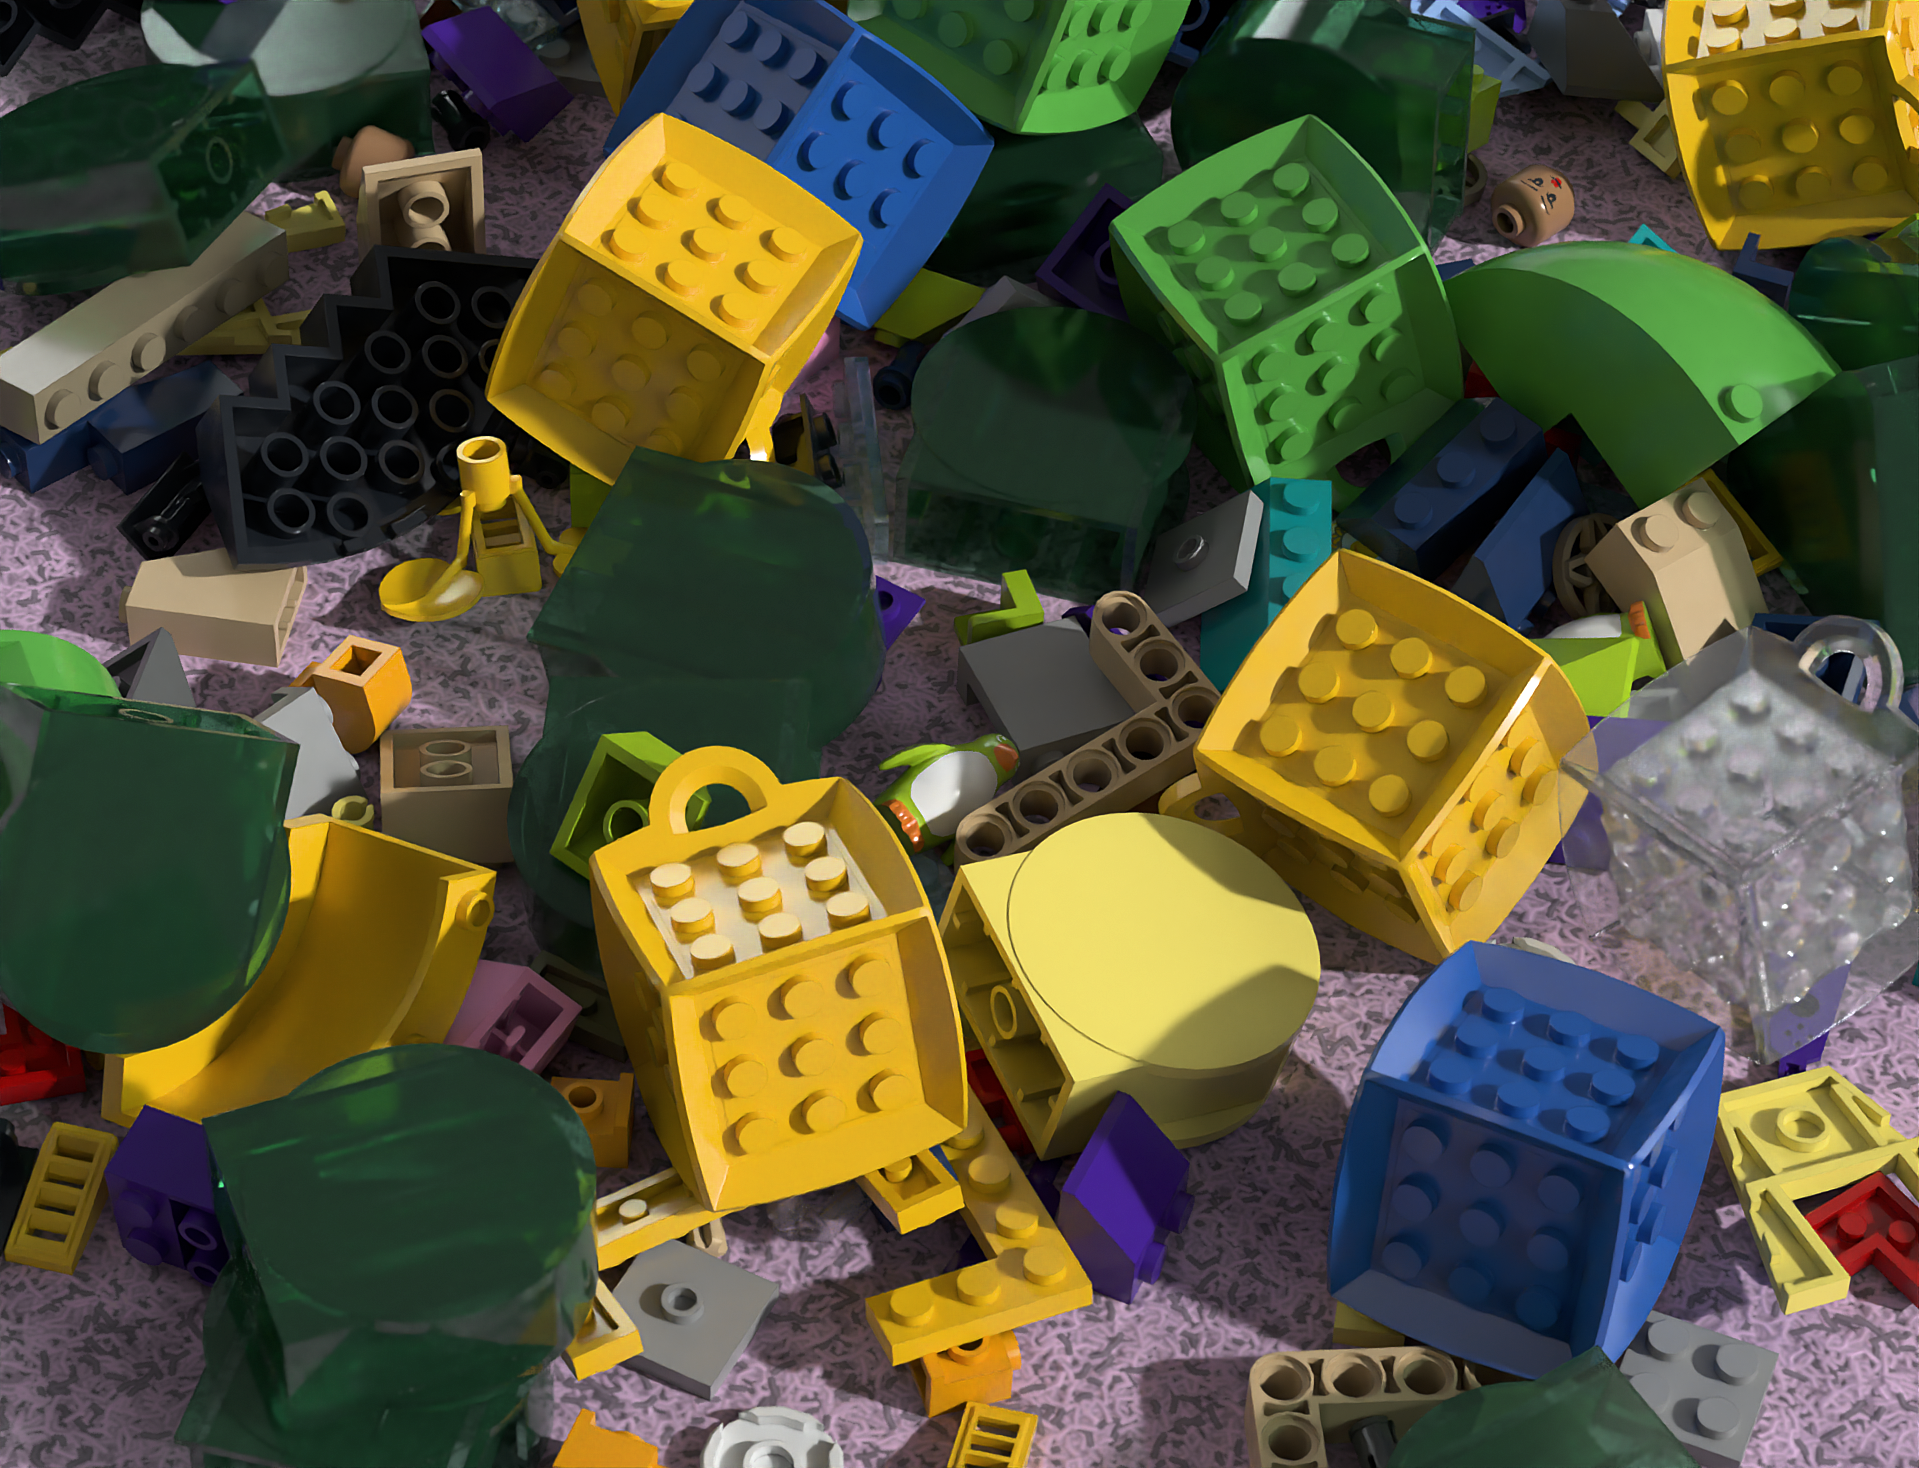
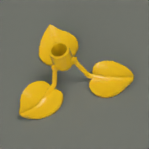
[378,436,661,622]

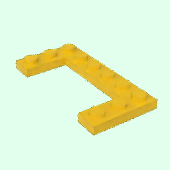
[865,1082,1092,1366]
[491,1149,964,1381]

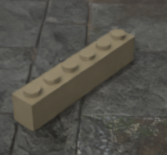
[0,206,290,445]

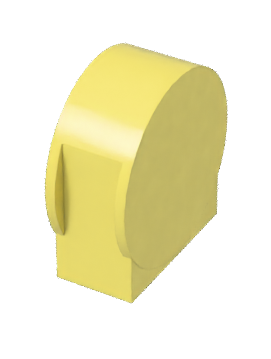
[937,812,1320,1162]

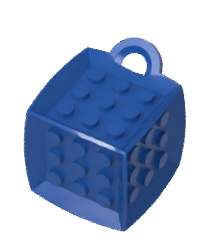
[603,0,994,331]
[1327,940,1726,1392]

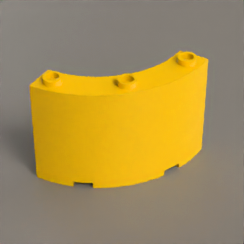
[101,813,497,1187]

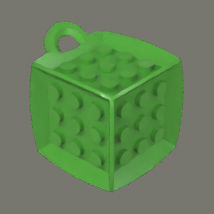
[845,0,1191,136]
[1108,114,1464,514]

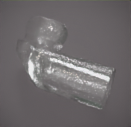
[766,1179,872,1243]

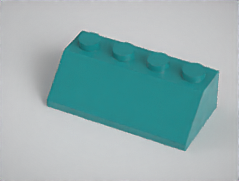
[1199,477,1332,695]

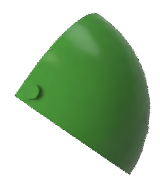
[1442,241,1843,510]

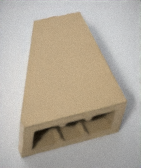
[119,548,308,668]

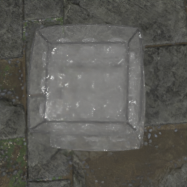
[1558,615,1919,1065]

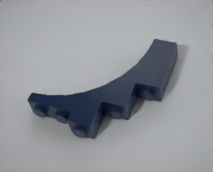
[0,360,244,496]

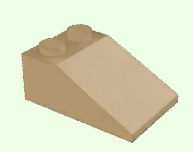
[356,148,486,264]
[1584,477,1769,708]
[380,725,516,870]

